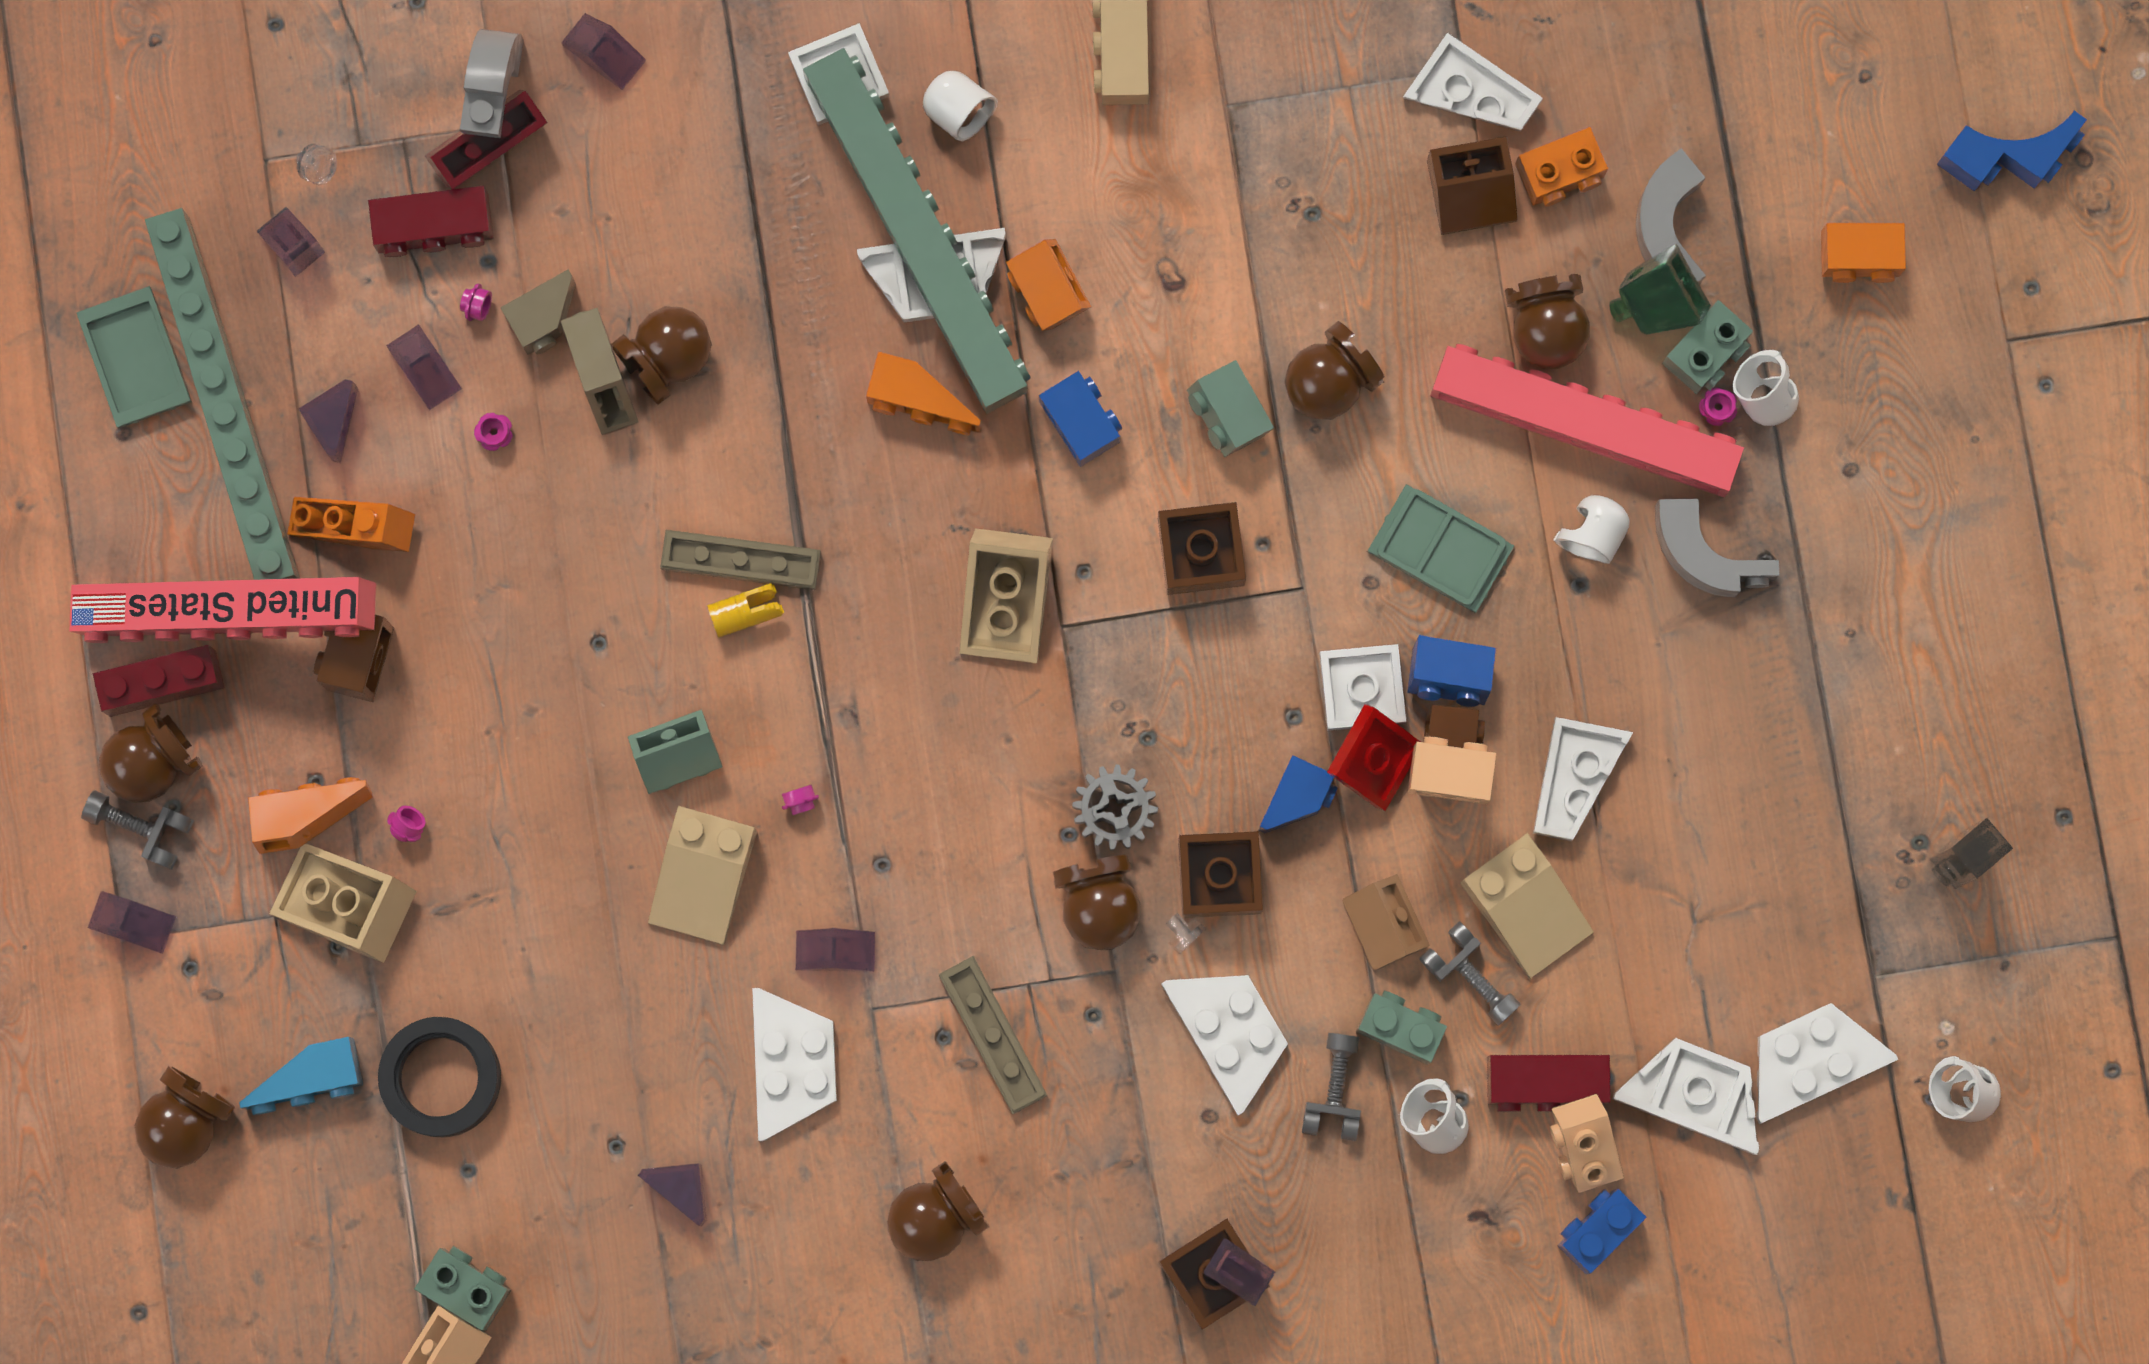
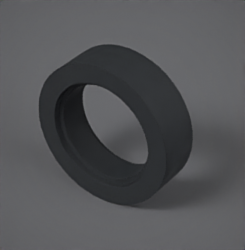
[378,1017,501,1137]

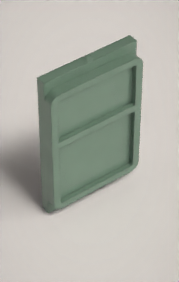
[76,286,192,429]
[1367,484,1514,613]

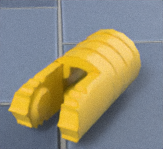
[707,583,784,638]

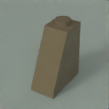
[560,308,638,435]

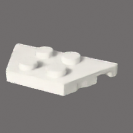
[857,228,1006,323]
[1161,975,1288,1116]
[752,988,837,1141]
[1756,1003,1898,1124]
[1612,1038,1759,1155]

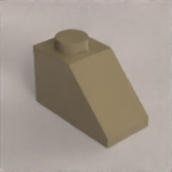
[501,270,576,355]

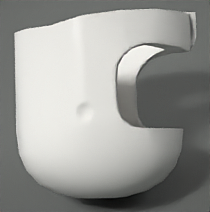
[923,71,998,141]
[1733,350,1799,426]
[1553,495,1630,564]
[1929,1056,2001,1122]
[1400,1078,1469,1154]

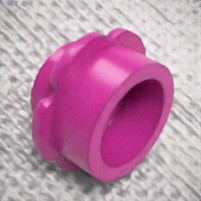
[460,284,492,321]
[1699,388,1737,426]
[474,413,513,451]
[782,785,819,815]
[387,806,426,842]

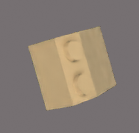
[959,529,1053,663]
[648,806,757,945]
[1460,833,1594,979]
[269,844,417,963]

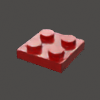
[1327,704,1421,811]

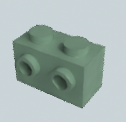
[1662,300,1753,395]
[1187,360,1274,457]
[628,709,723,794]
[1356,990,1447,1065]
[414,1246,511,1331]

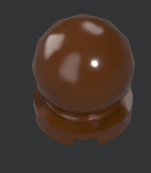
[1505,274,1590,369]
[611,306,712,405]
[1284,321,1385,420]
[99,704,203,803]
[1053,854,1140,950]
[134,1066,235,1169]
[887,1161,990,1261]

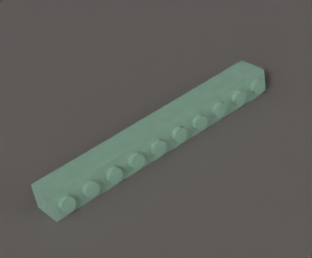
[803,48,1031,414]
[144,208,300,580]

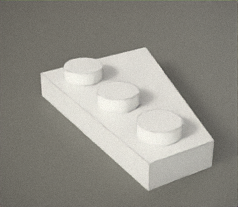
[1403,33,1543,131]

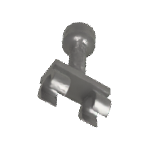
[81,790,194,870]
[1419,921,1521,1026]
[1302,1033,1361,1141]

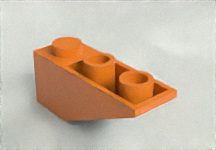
[866,352,981,436]
[287,497,415,552]
[248,777,373,854]

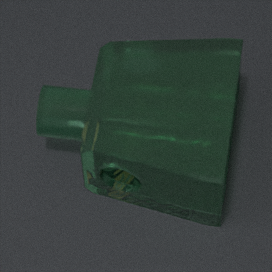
[1609,244,1711,335]

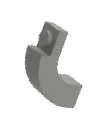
[460,29,524,138]
[1636,148,1706,289]
[1655,499,1779,597]

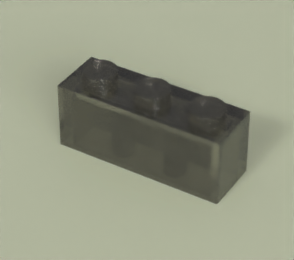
[1930,818,2013,889]

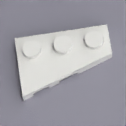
[1533,717,1633,841]

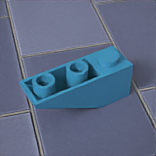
[239,1037,363,1115]

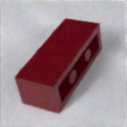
[425,90,548,189]
[368,185,494,257]
[92,645,225,717]
[1487,1055,1610,1112]

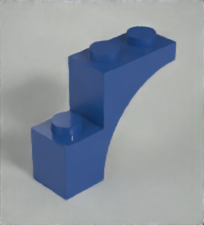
[1937,110,2087,191]

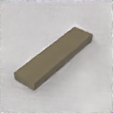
[660,530,821,590]
[938,956,1048,1114]

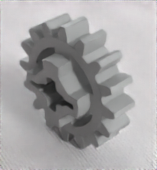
[1072,764,1158,851]

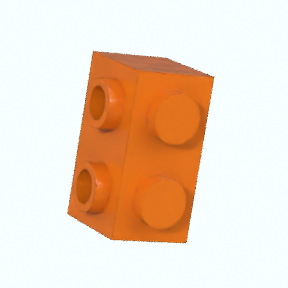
[1515,127,1608,207]
[1821,223,1906,283]
[1006,239,1091,331]

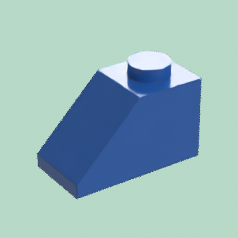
[1258,755,1338,833]

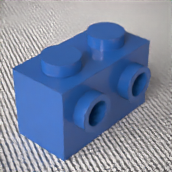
[1039,371,1122,467]
[1407,635,1496,707]
[1557,1189,1647,1274]

